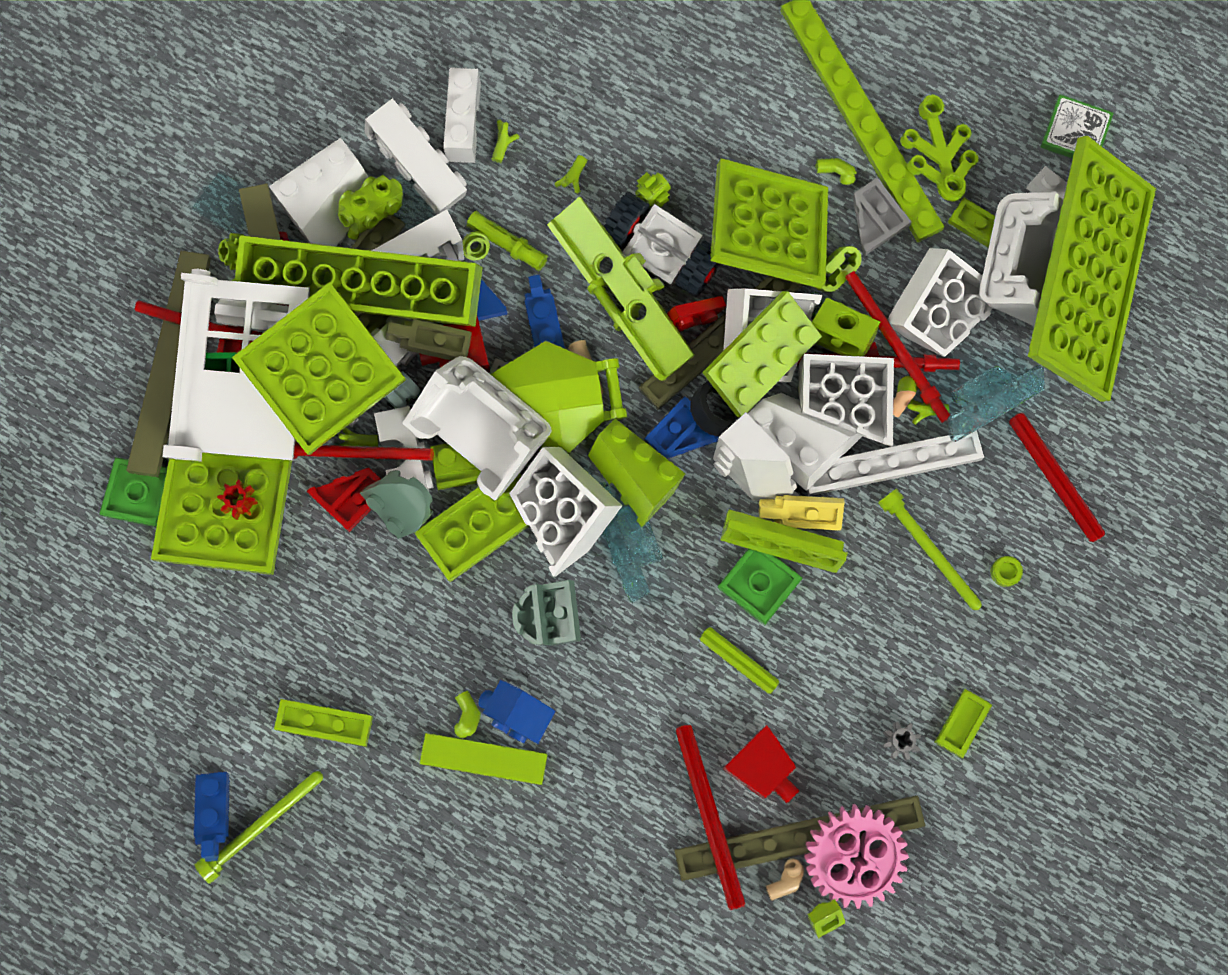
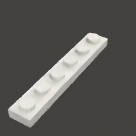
[807,429,984,496]

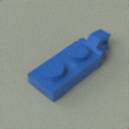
[524,274,565,349]
[194,772,230,862]

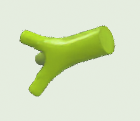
[491,120,520,163]
[554,155,587,193]
[907,399,950,425]
[338,427,379,447]

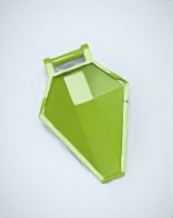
[490,341,627,454]

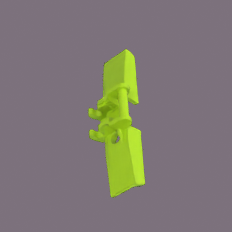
[547,196,695,381]

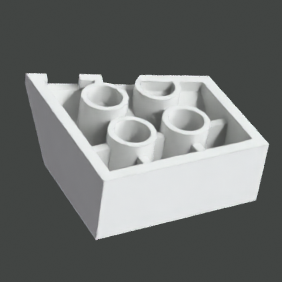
[269,138,368,247]
[887,248,993,357]
[723,288,822,382]
[798,354,894,447]
[747,393,862,491]
[713,413,799,501]
[509,447,623,577]

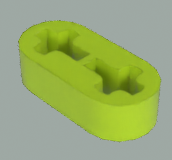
[815,246,862,292]

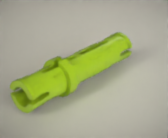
[466,211,548,272]

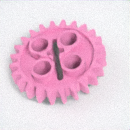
[804,804,909,909]

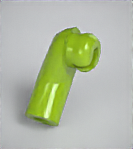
[816,158,857,185]
[454,690,481,738]

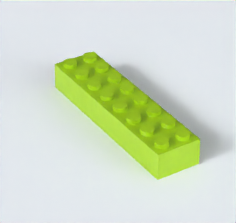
[234,235,483,327]

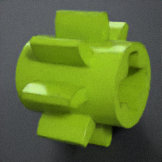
[635,172,671,208]
[218,233,244,270]

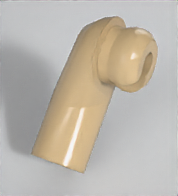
[766,858,804,901]

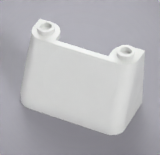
[979,192,1063,326]
[402,356,552,500]

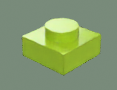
[807,899,846,938]

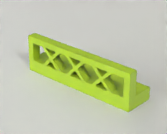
[720,509,848,573]

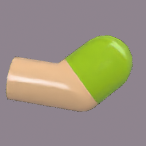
[893,375,918,418]

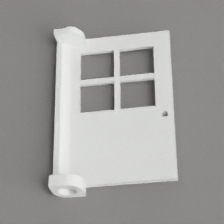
[163,269,310,462]

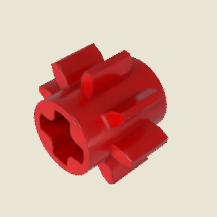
[217,480,258,520]

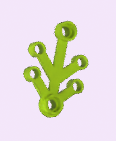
[900,95,979,201]

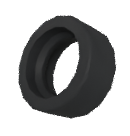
[690,381,750,436]

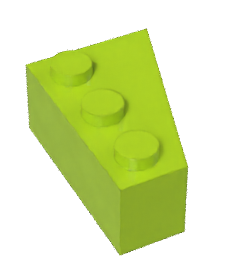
[588,419,686,527]

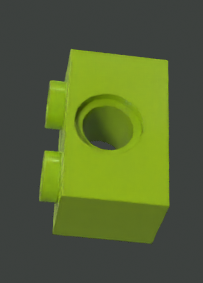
[812,298,880,357]

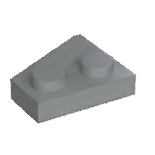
[853,178,911,256]

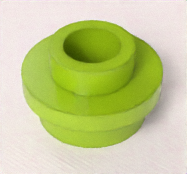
[462,232,490,261]

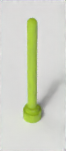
[878,488,982,611]
[194,771,323,884]

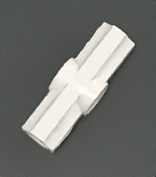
[214,299,289,333]

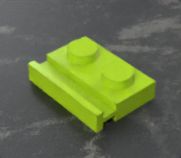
[430,443,481,490]

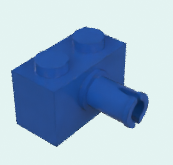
[478,680,556,744]

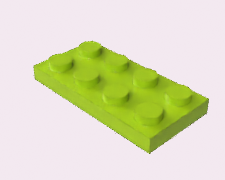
[702,291,821,417]
[414,473,529,582]

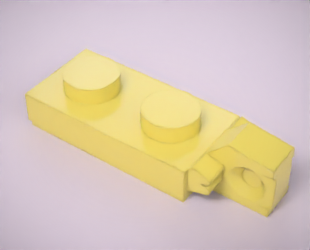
[759,495,845,530]

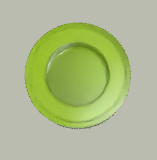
[990,556,1023,587]

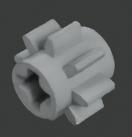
[882,722,922,761]

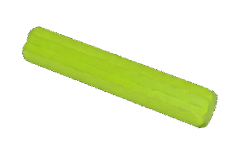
[700,627,779,694]

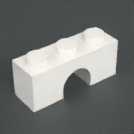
[443,68,481,163]
[374,406,434,491]

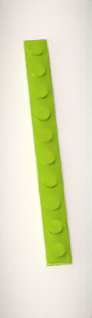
[780,0,945,243]

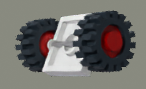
[603,192,721,297]

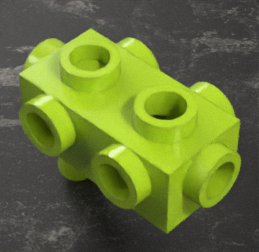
[338,175,403,240]

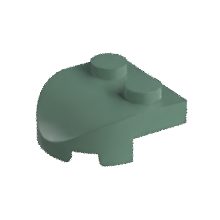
[360,470,434,539]
[512,580,581,646]

